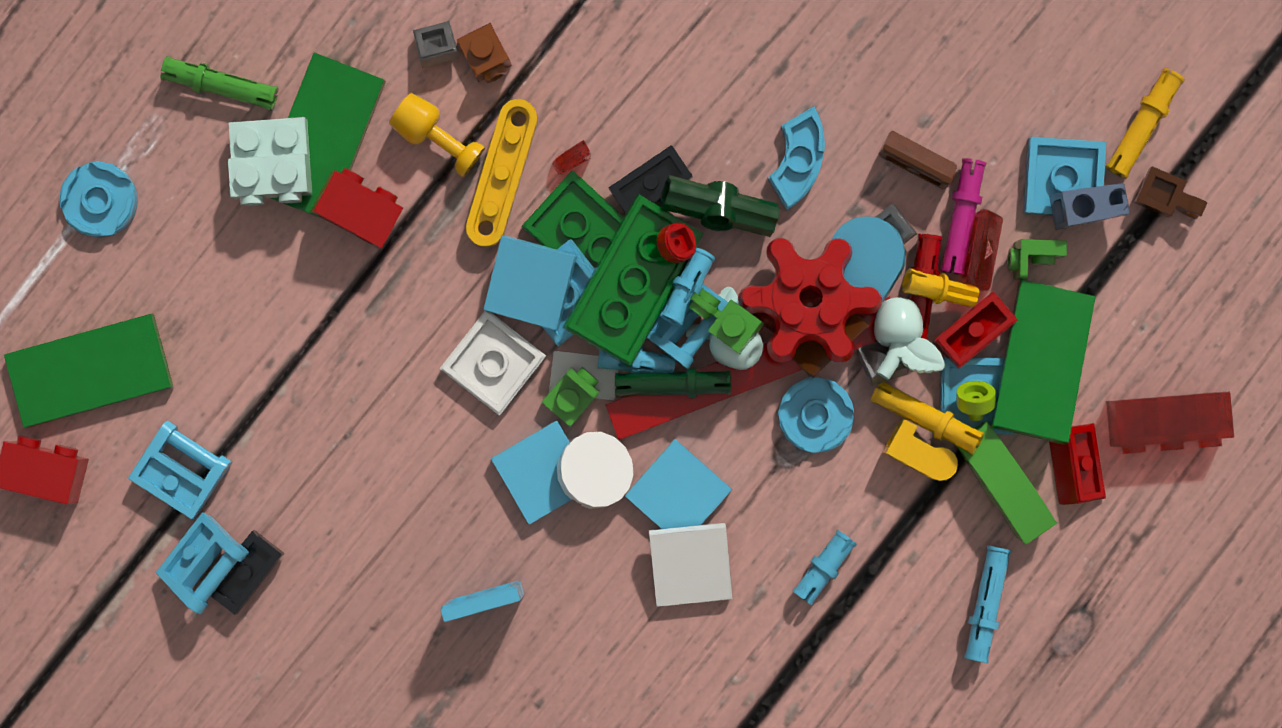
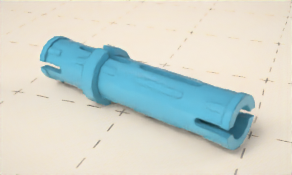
[964,545,1012,663]

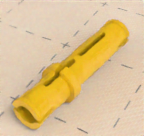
[1105,68,1185,179]
[871,382,984,455]

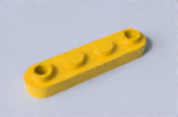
[466,99,538,248]

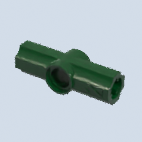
[660,175,780,237]

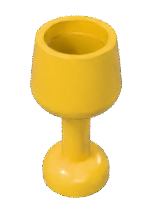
[389,93,485,178]

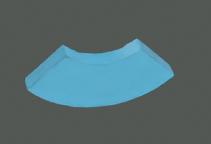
[767,107,825,211]

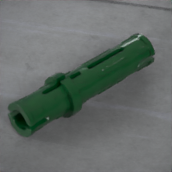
[615,368,731,399]

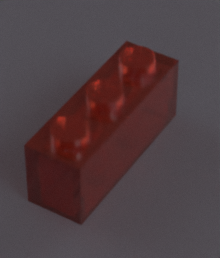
[1106,392,1234,454]

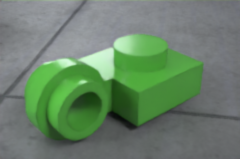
[689,288,764,354]

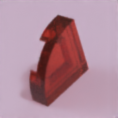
[552,140,591,175]

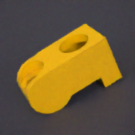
[882,419,958,481]

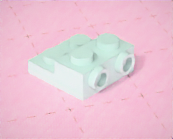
[228,117,312,206]

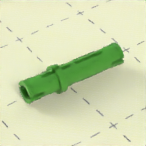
[160,56,279,111]

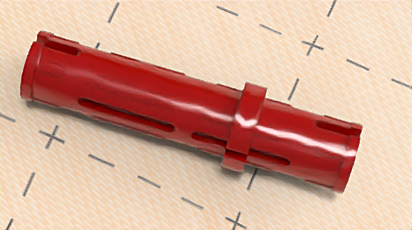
[909,233,943,340]

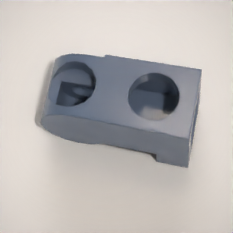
[1049,183,1130,230]

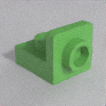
[1007,239,1067,280]
[542,367,600,427]

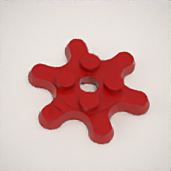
[738,238,882,363]

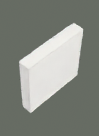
[440,310,547,416]
[649,523,733,607]

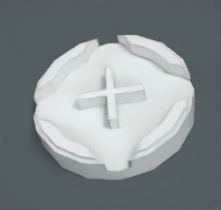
[557,432,633,509]

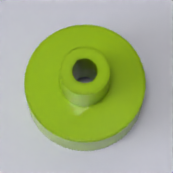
[956,381,995,421]

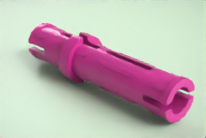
[940,158,987,275]

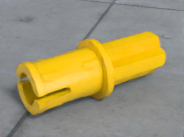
[902,268,979,307]

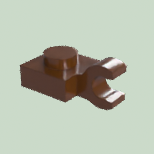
[1134,166,1208,219]

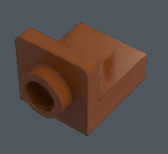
[457,23,512,83]

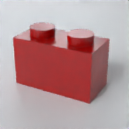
[310,168,403,248]
[0,436,89,505]

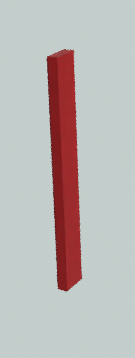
[605,296,890,440]

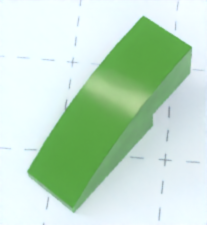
[956,421,1057,545]

